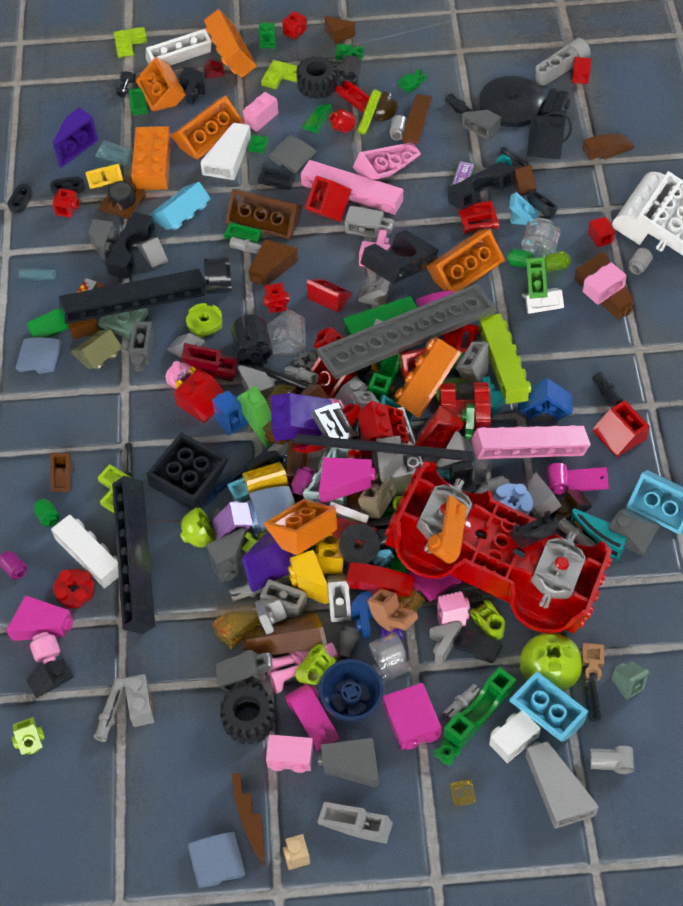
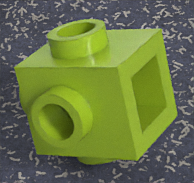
[11,717,45,755]

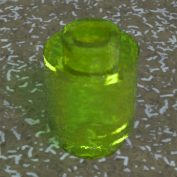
[544,251,571,272]

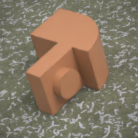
[368,589,418,632]

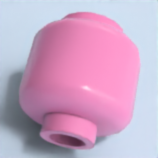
[30,632,60,665]

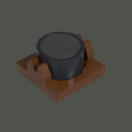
[99,180,146,219]

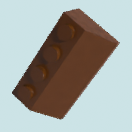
[225,189,303,240]

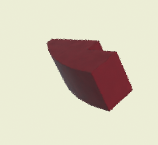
[181,343,237,382]

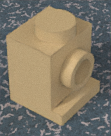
[283,834,310,870]

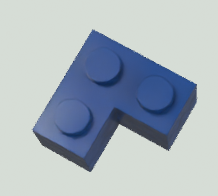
[518,378,573,420]
[212,390,249,436]

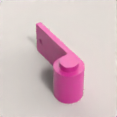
[547,463,609,495]
[285,684,340,751]

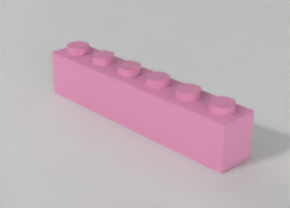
[301,160,403,215]
[471,425,591,459]

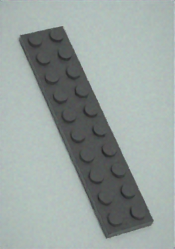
[317,284,497,380]

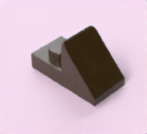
[551,490,592,522]

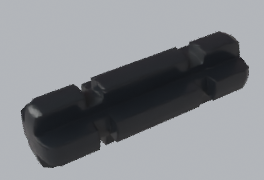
[584,679,601,721]

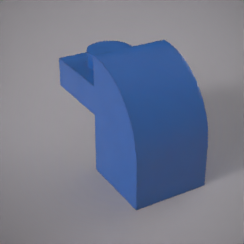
[351,591,374,638]

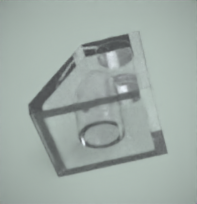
[267,309,306,357]

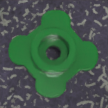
[434,740,460,765]

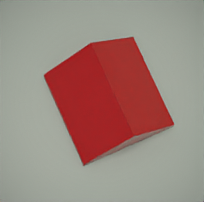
[307,279,353,313]
[414,406,464,449]

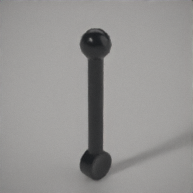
[500,147,529,166]
[125,442,133,476]

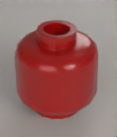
[330,109,355,133]

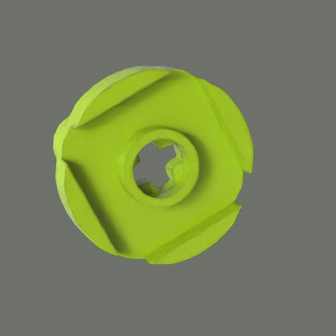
[186,303,223,338]

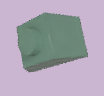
[612,661,650,700]

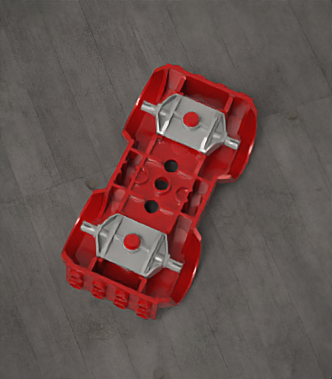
[385,461,612,634]

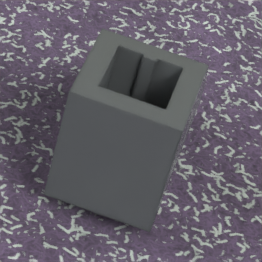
[88,219,117,259]

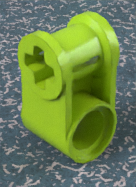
[469,599,505,641]
[295,644,336,685]

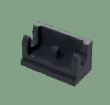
[509,511,559,549]

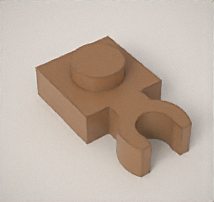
[582,643,604,681]

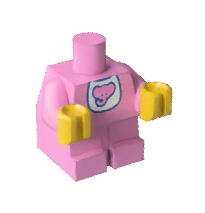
[165,361,197,389]

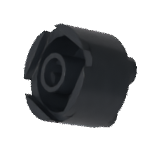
[204,257,232,294]

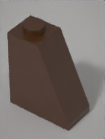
[249,239,299,285]

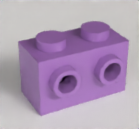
[212,501,252,540]

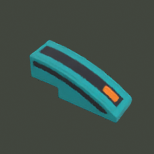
[570,508,627,561]

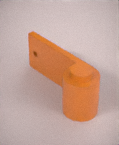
[428,495,467,564]

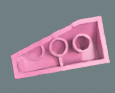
[353,143,421,179]

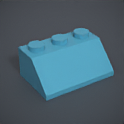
[149,182,211,230]
[626,470,683,535]
[510,671,588,742]

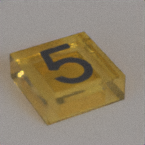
[450,779,476,807]

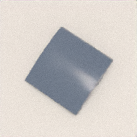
[16,338,62,374]
[249,486,296,530]
[188,832,246,889]

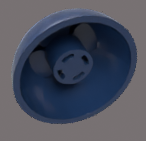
[319,659,383,722]

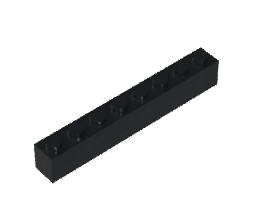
[59,269,206,324]
[112,476,155,634]

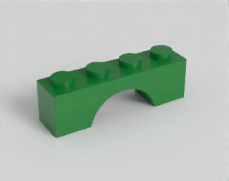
[368,350,407,403]
[444,667,516,751]

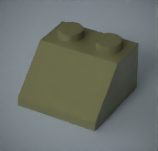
[70,329,123,370]

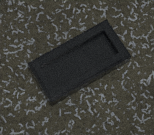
[258,168,295,190]

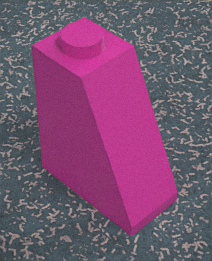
[319,457,376,503]
[6,595,73,641]

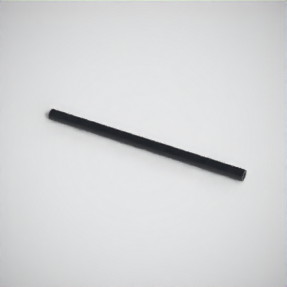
[295,434,474,462]

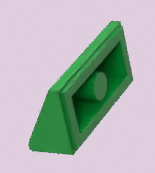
[302,104,332,134]
[27,308,69,338]

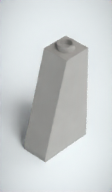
[526,742,599,829]

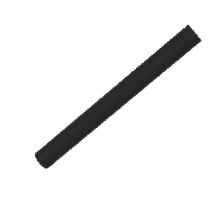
[254,364,310,390]

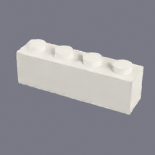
[146,29,212,65]
[51,515,119,589]

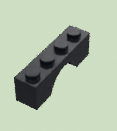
[448,162,514,211]
[105,212,155,279]

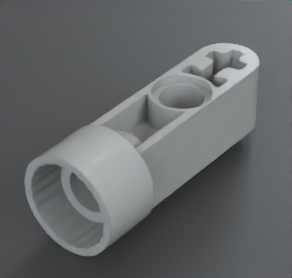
[535,38,591,86]

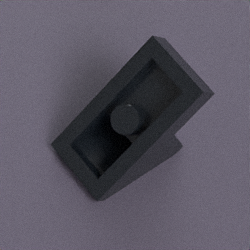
[26,658,74,698]

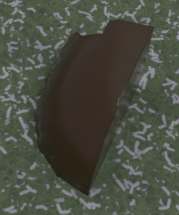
[375,91,399,121]

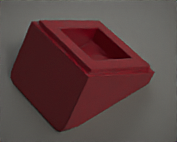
[204,59,224,78]

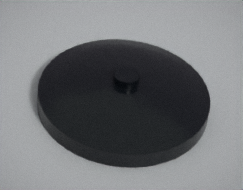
[479,76,546,127]

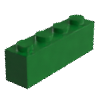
[343,296,417,336]

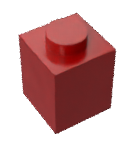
[572,57,591,84]
[588,216,615,248]

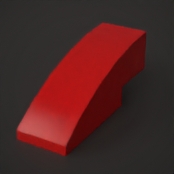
[346,562,415,597]

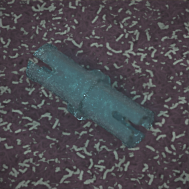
[19,267,56,281]

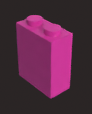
[382,683,442,750]

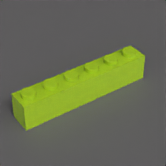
[479,313,531,404]

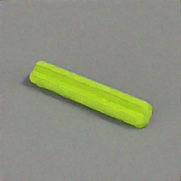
[357,89,381,135]

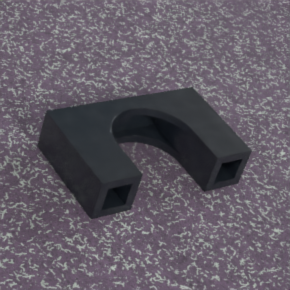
[360,230,439,284]

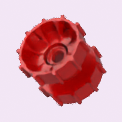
[439,383,491,435]

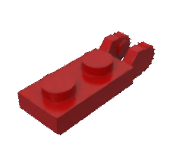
[335,80,370,114]

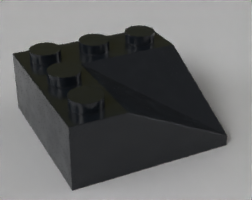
[146,432,229,510]

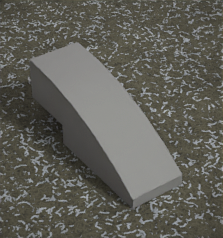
[317,802,393,844]

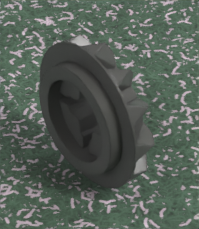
[293,349,319,371]

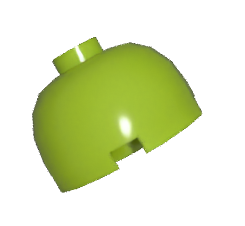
[180,507,216,548]

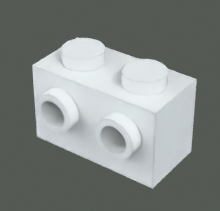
[489,711,541,764]

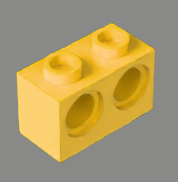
[85,164,123,189]
[315,533,344,574]

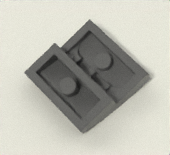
[268,135,317,175]

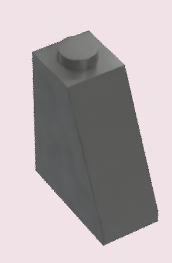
[317,738,379,788]

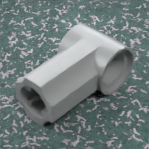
[589,746,634,774]

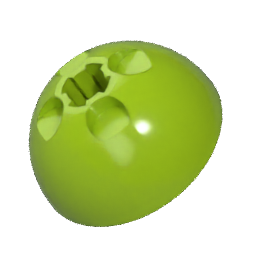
[520,633,582,691]

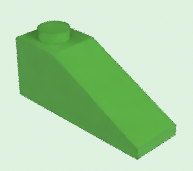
[526,257,548,299]
[236,386,273,448]

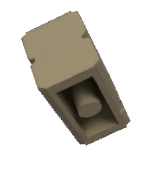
[358,473,396,518]

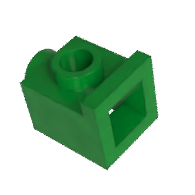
[259,23,276,49]

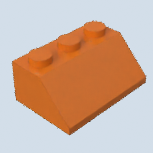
[136,57,186,112]
[264,498,337,555]

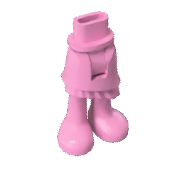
[263,642,338,694]

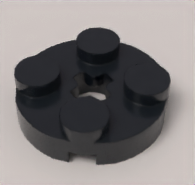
[339,524,380,564]

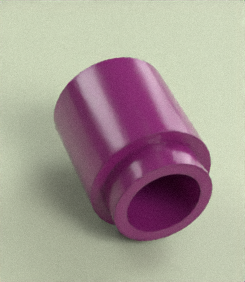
[291,466,315,496]
[0,551,27,580]

